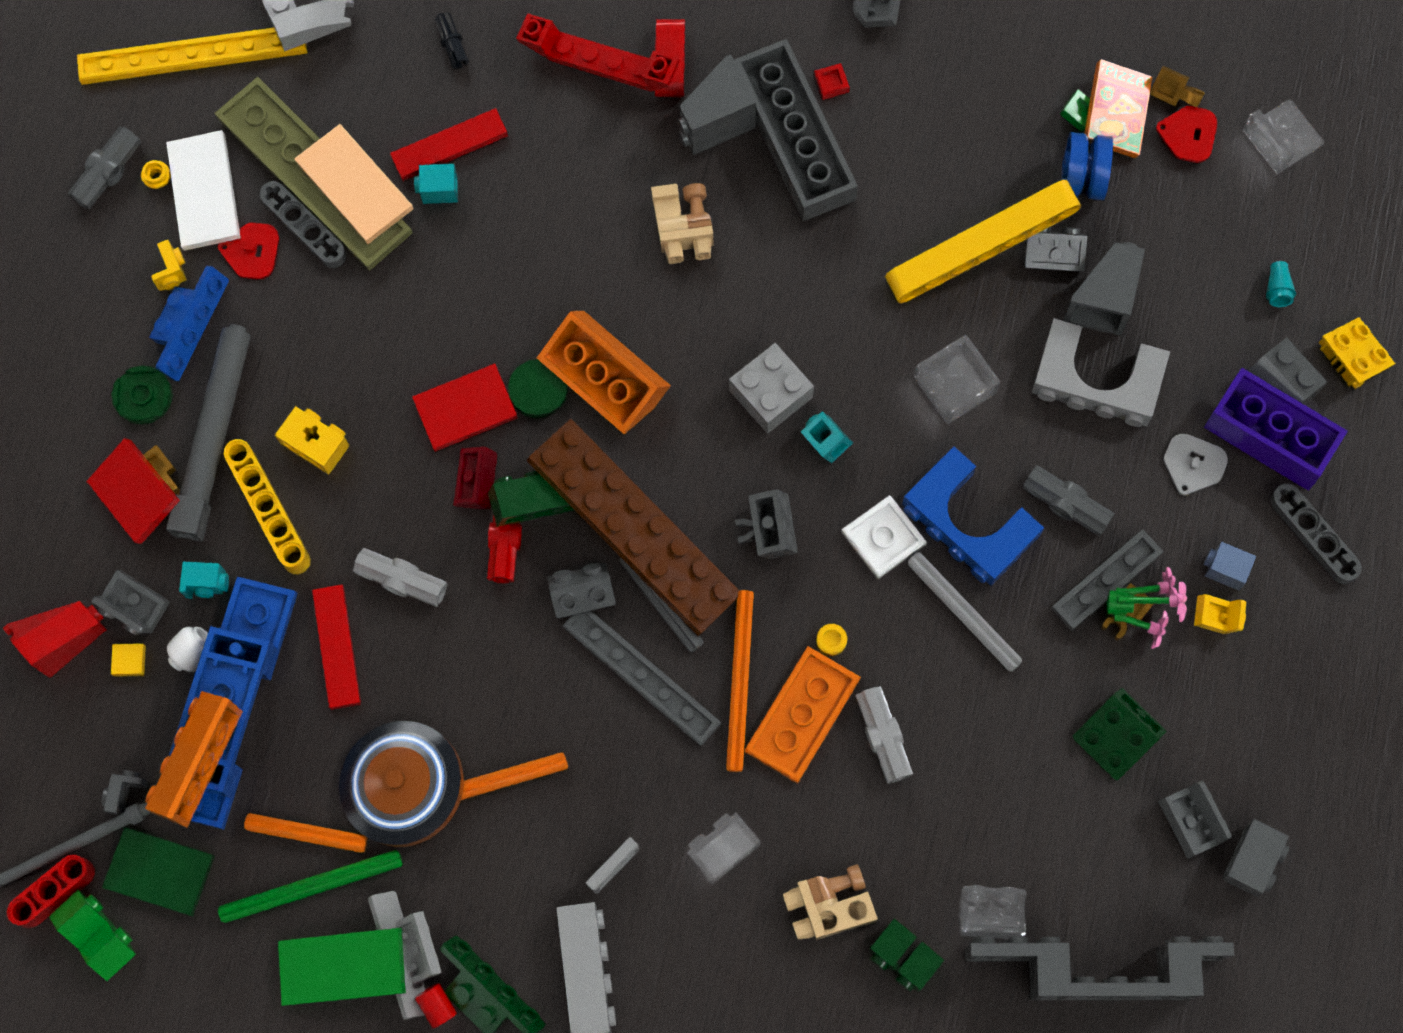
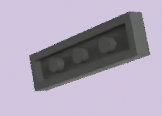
[1051,529,1164,632]

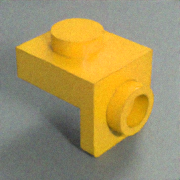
[151,239,187,291]
[1194,594,1246,634]

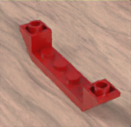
[516,13,680,92]

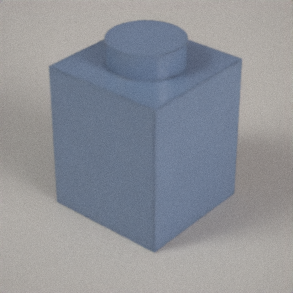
[1204,542,1256,591]

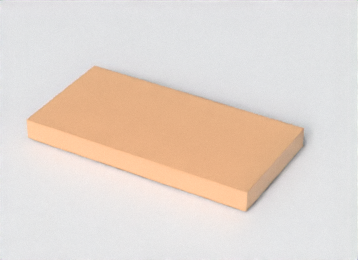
[294,124,413,244]

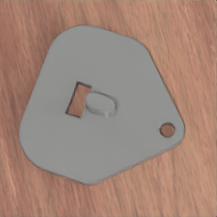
[1163,434,1228,496]

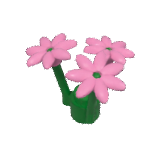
[1107,567,1187,649]

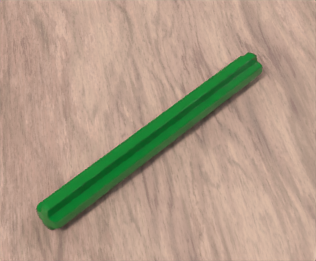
[218,850,402,923]

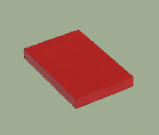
[412,363,518,452]
[86,438,180,544]

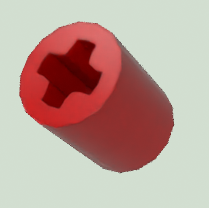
[415,983,457,1029]

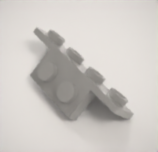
[368,891,442,1020]

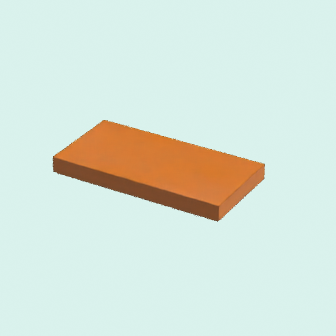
[744,646,861,784]

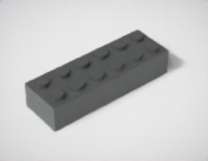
[734,39,858,222]

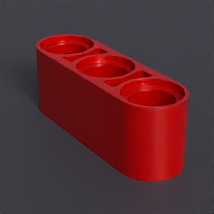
[655,19,685,97]
[7,855,95,928]

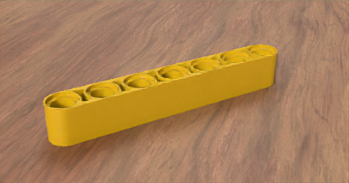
[885,180,1081,303]

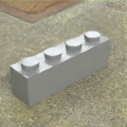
[556,902,617,1033]

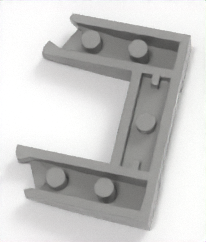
[262,0,354,51]

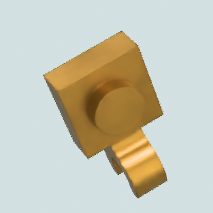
[1150,66,1205,107]
[143,445,180,495]

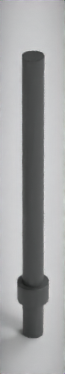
[0,802,151,887]

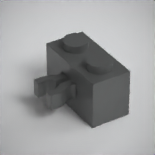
[735,489,798,559]

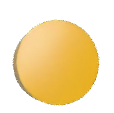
[816,624,847,656]

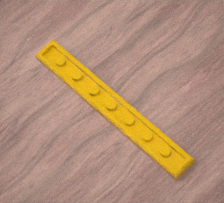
[77,27,308,85]

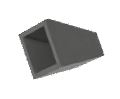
[677,54,756,155]
[1063,242,1145,336]

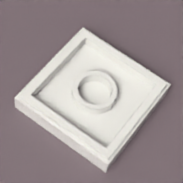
[841,495,927,579]

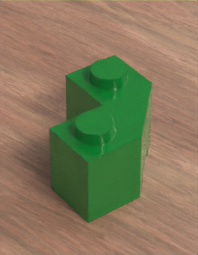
[49,890,136,981]

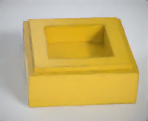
[111,644,146,676]

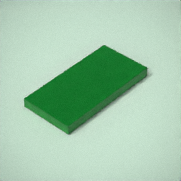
[278,928,406,1006]

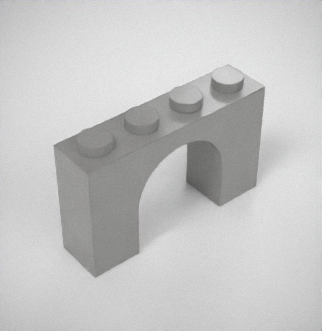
[1031,318,1170,427]

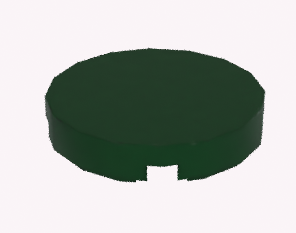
[508,359,568,419]
[111,365,173,425]

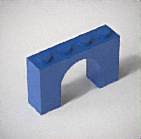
[902,447,1044,586]

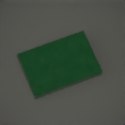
[102,827,215,917]

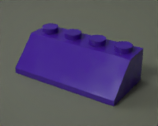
[1204,368,1348,491]

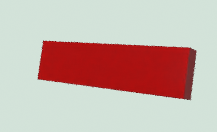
[390,108,508,181]
[312,584,361,710]

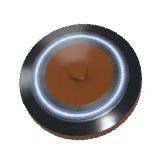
[339,721,464,847]

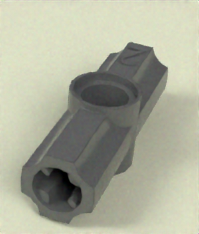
[67,126,142,210]
[1022,465,1115,537]

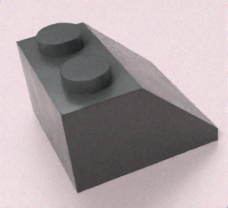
[1248,337,1327,405]

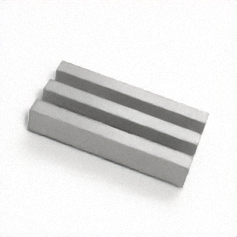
[586,837,639,894]

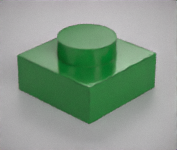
[1059,89,1090,132]

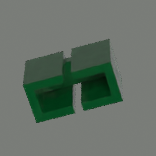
[869,918,945,992]

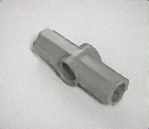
[353,548,448,607]
[855,686,913,784]

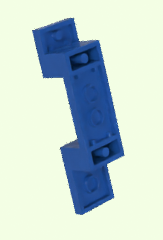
[169,577,297,830]

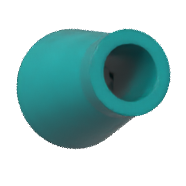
[1266,261,1296,307]

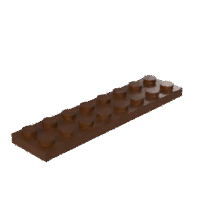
[526,419,739,636]

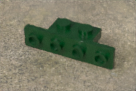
[439,936,546,1033]

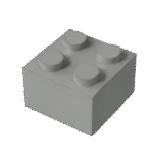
[729,343,814,434]

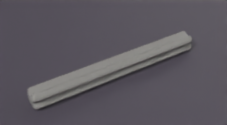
[908,552,1022,672]

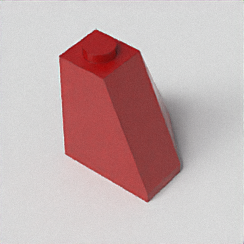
[3,601,107,678]

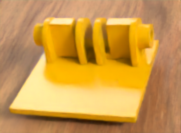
[1319,317,1396,390]

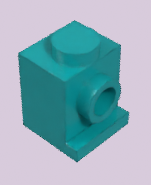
[801,411,854,463]
[179,561,229,599]

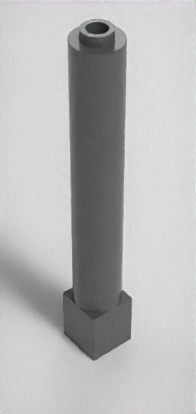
[166,324,251,542]

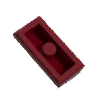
[453,446,497,510]

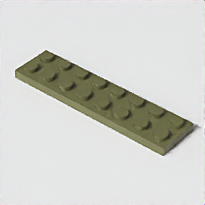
[214,77,413,271]

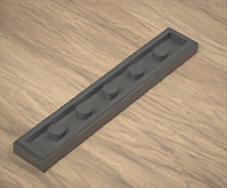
[562,611,721,747]

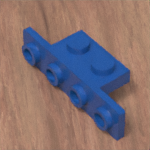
[149,266,229,381]

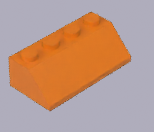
[537,311,671,434]
[145,691,243,828]

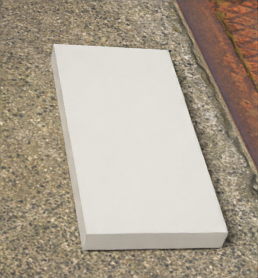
[166,130,241,251]

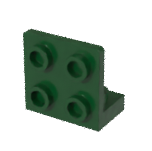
[1073,688,1167,780]

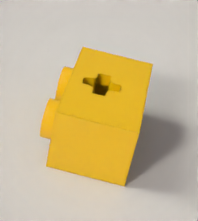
[275,406,349,475]

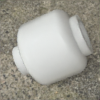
[167,626,208,672]

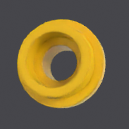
[141,160,171,189]

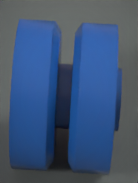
[1061,132,1113,201]

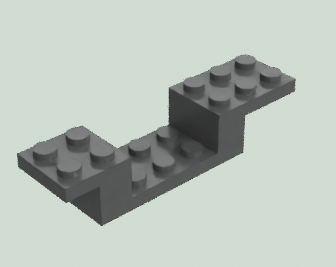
[965,936,1234,1000]

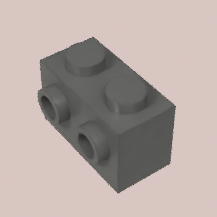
[1222,819,1290,897]

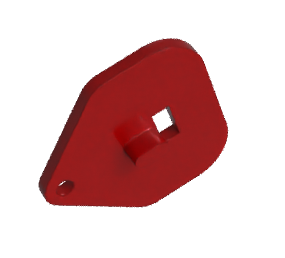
[1156,106,1217,163]
[218,222,279,280]

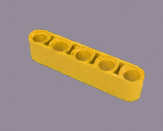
[224,439,311,574]

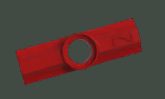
[487,515,522,584]

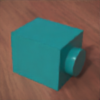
[414,164,458,204]

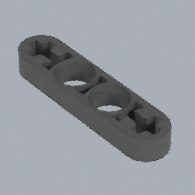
[260,181,347,268]
[1270,484,1362,584]

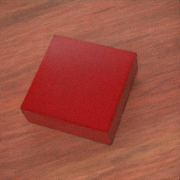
[813,63,850,100]

